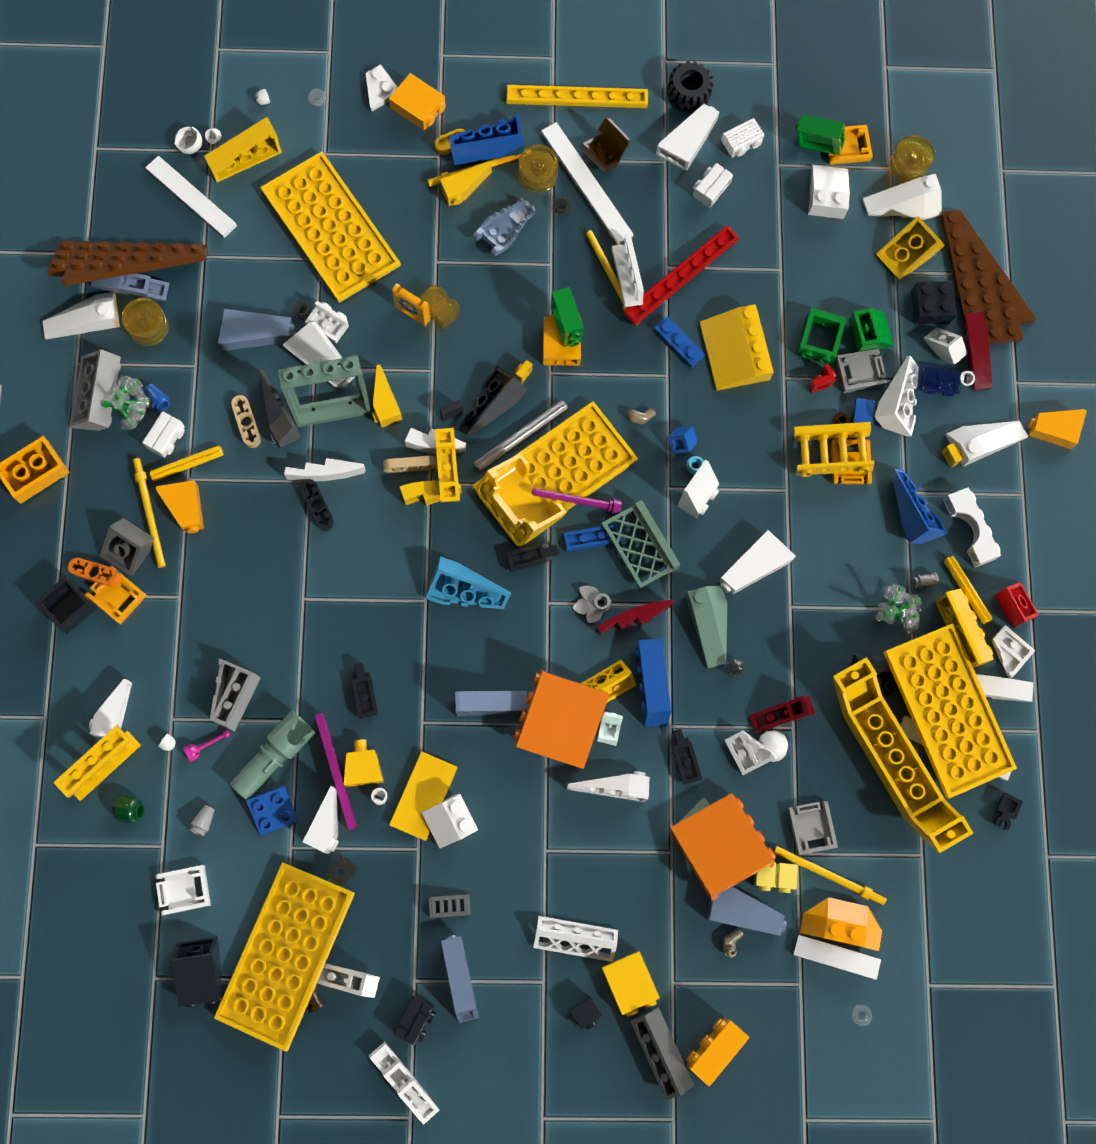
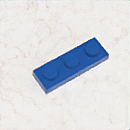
[654,316,705,368]

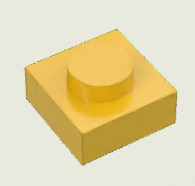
[515,360,533,384]
[942,443,962,468]

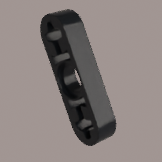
[300,479,334,531]

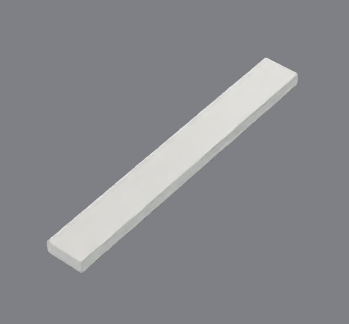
[541,122,633,245]

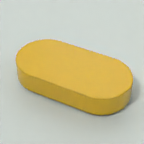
[435,129,465,155]

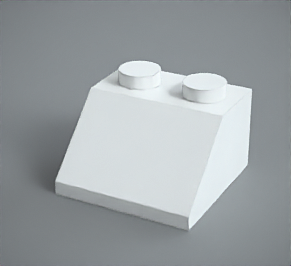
[421,794,478,849]

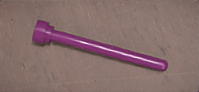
[531,488,622,515]

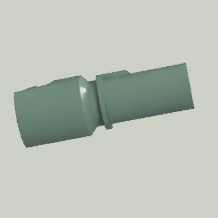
[230,710,316,800]

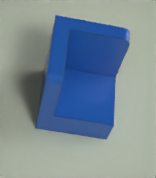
[668,426,697,454]

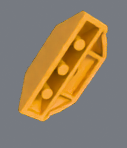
[799,897,882,951]

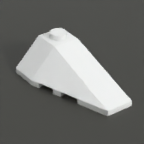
[43,292,120,339]

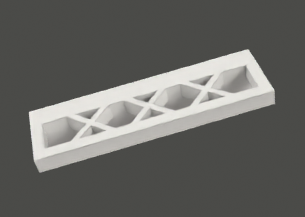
[612,234,644,307]
[533,916,618,962]

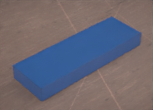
[563,523,622,552]

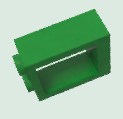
[795,114,845,156]
[551,287,584,347]
[797,308,847,364]

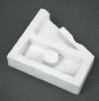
[991,625,1035,679]

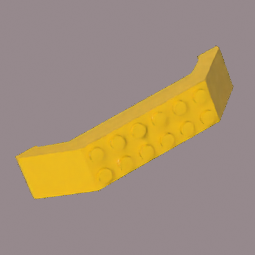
[832,657,973,854]

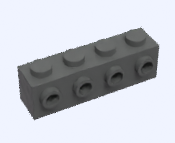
[630,1007,694,1100]

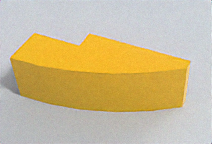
[399,481,462,506]

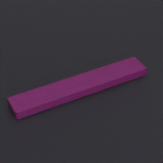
[315,713,357,831]

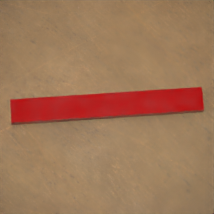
[623,225,739,327]

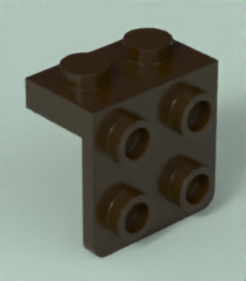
[580,117,631,173]

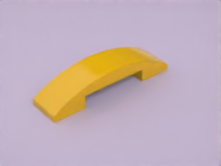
[435,428,460,502]

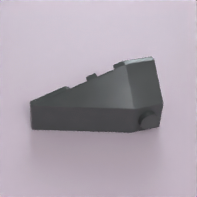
[260,370,301,448]

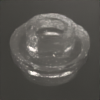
[308,89,326,107]
[851,1005,872,1026]

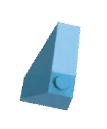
[425,556,511,609]

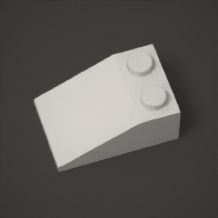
[808,165,850,219]
[678,460,719,518]
[303,786,339,854]

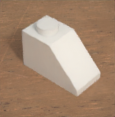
[924,328,967,364]

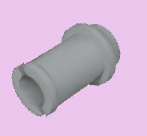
[912,572,939,589]

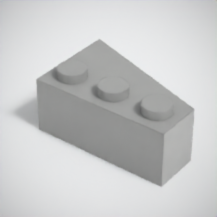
[210,658,261,732]

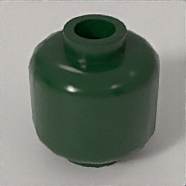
[112,796,145,824]

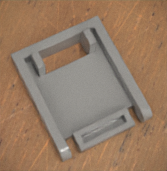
[835,349,888,393]
[788,800,838,855]

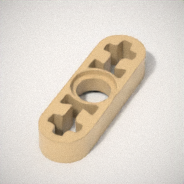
[231,395,261,448]
[383,456,438,473]

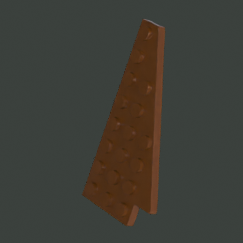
[941,209,1036,345]
[47,240,209,286]

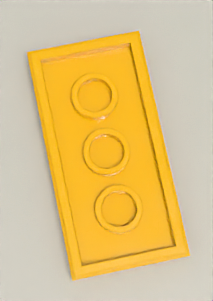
[390,751,458,841]

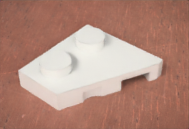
[366,64,398,111]
[725,731,777,775]

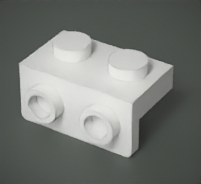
[305,300,349,343]

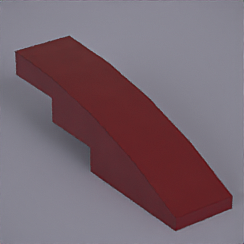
[963,312,992,391]
[596,599,674,636]

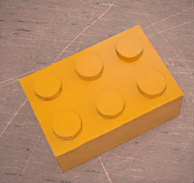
[0,436,70,504]
[685,1017,750,1087]

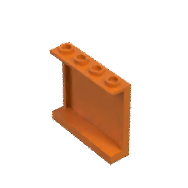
[513,669,610,769]
[670,793,776,902]

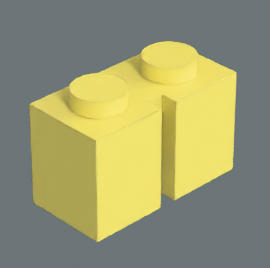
[753,863,798,893]

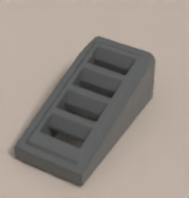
[429,894,471,918]

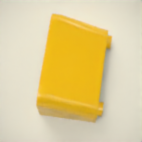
[477,453,567,546]

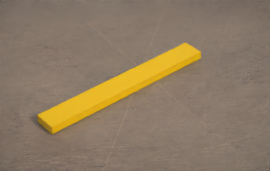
[506,85,648,108]

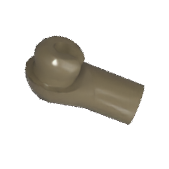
[627,408,656,425]
[723,927,744,958]

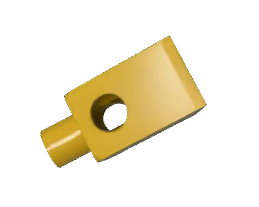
[344,740,384,787]

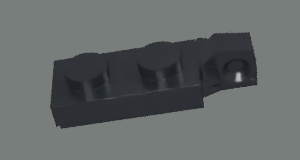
[505,543,560,572]
[352,663,379,719]
[671,729,702,785]

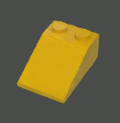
[876,216,944,280]

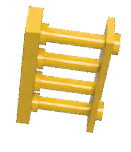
[794,422,874,477]
[53,725,141,801]

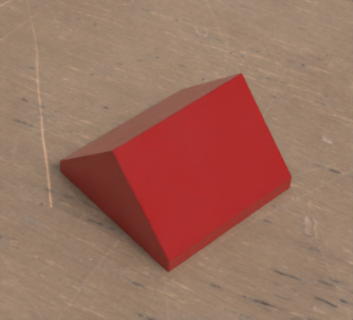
[995,582,1039,628]

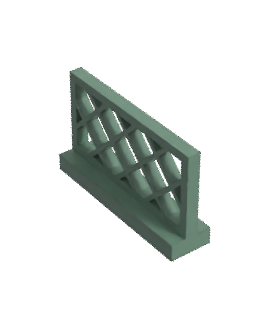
[601,500,681,589]

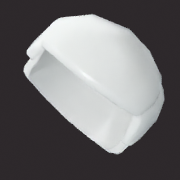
[174,127,202,154]
[759,730,788,762]

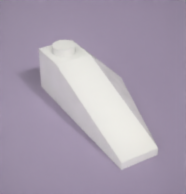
[863,174,942,220]
[875,356,919,437]
[946,421,1028,467]
[567,771,650,802]

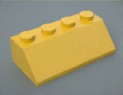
[935,589,993,668]

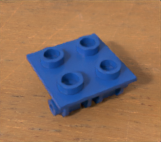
[246,786,298,836]

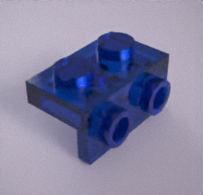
[919,366,961,397]

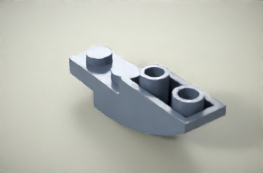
[91,273,170,302]

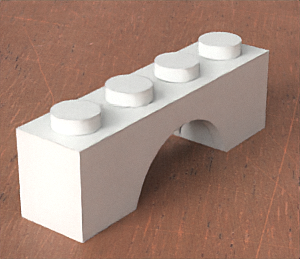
[943,487,1001,568]

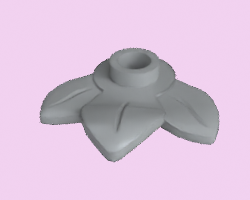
[573,586,611,623]

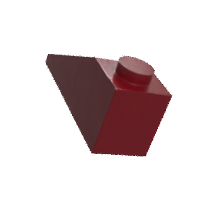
[749,696,815,733]

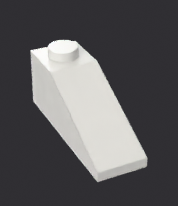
[89,679,132,738]
[317,963,380,998]

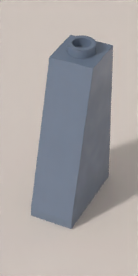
[218,309,295,351]
[455,691,528,717]
[707,887,787,936]
[441,935,479,1023]

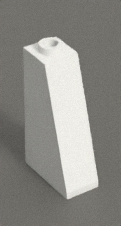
[656,104,719,171]
[283,321,355,388]
[719,530,796,595]

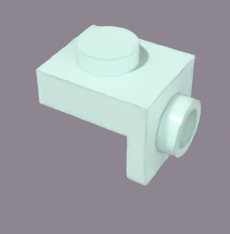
[597,712,623,746]

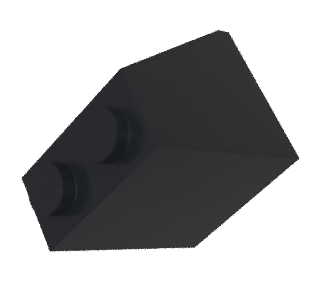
[170,937,223,1007]

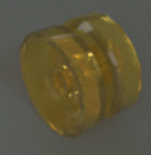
[889,135,935,183]
[518,144,559,193]
[122,298,169,346]

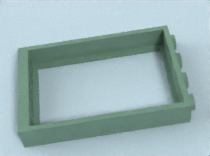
[278,355,371,427]

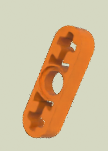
[68,558,121,587]

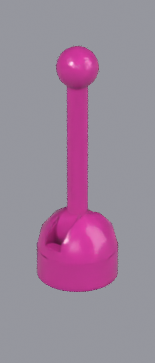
[183,730,230,762]

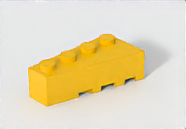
[204,117,282,182]

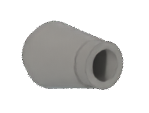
[189,805,215,837]

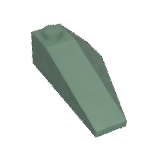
[685,586,727,669]

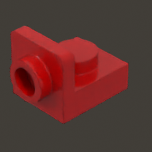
[809,364,836,393]

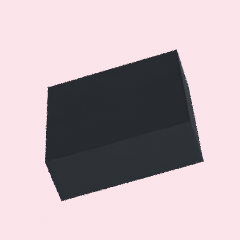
[440,400,463,421]

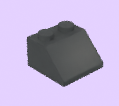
[100,518,154,576]

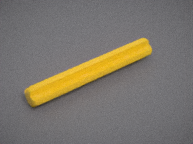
[150,445,223,481]
[944,556,992,624]

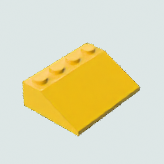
[699,304,774,391]

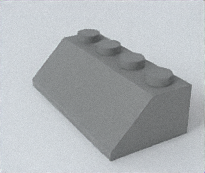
[69,349,121,431]

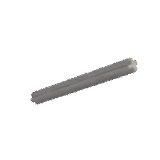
[474,401,567,471]

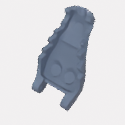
[473,198,535,257]

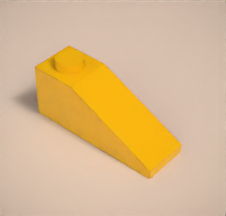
[440,161,492,206]
[372,364,402,428]

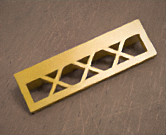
[580,660,637,703]

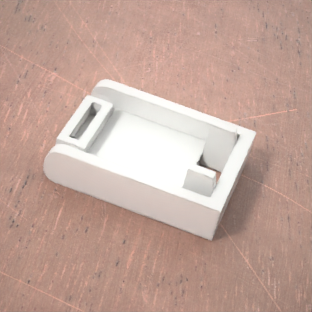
[155,865,211,916]

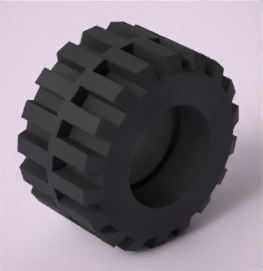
[667,61,714,112]

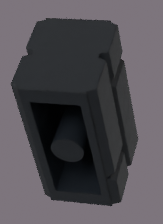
[393,995,436,1046]

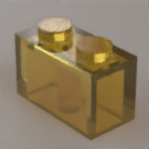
[418,284,460,330]

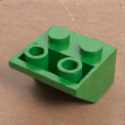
[848,308,894,352]

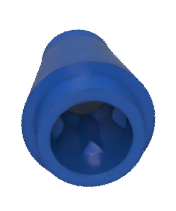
[144,384,170,412]

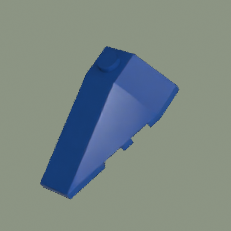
[891,468,948,544]

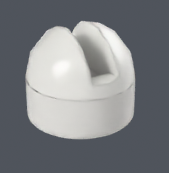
[255,89,270,105]
[205,128,222,144]
[958,371,975,386]
[158,734,175,751]
[371,788,387,805]

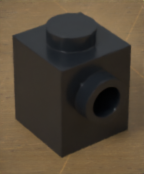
[569,997,602,1030]

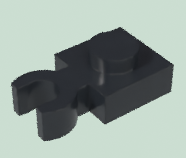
[994,793,1023,830]

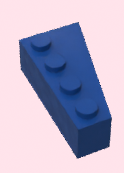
[449,114,525,165]
[635,639,671,727]

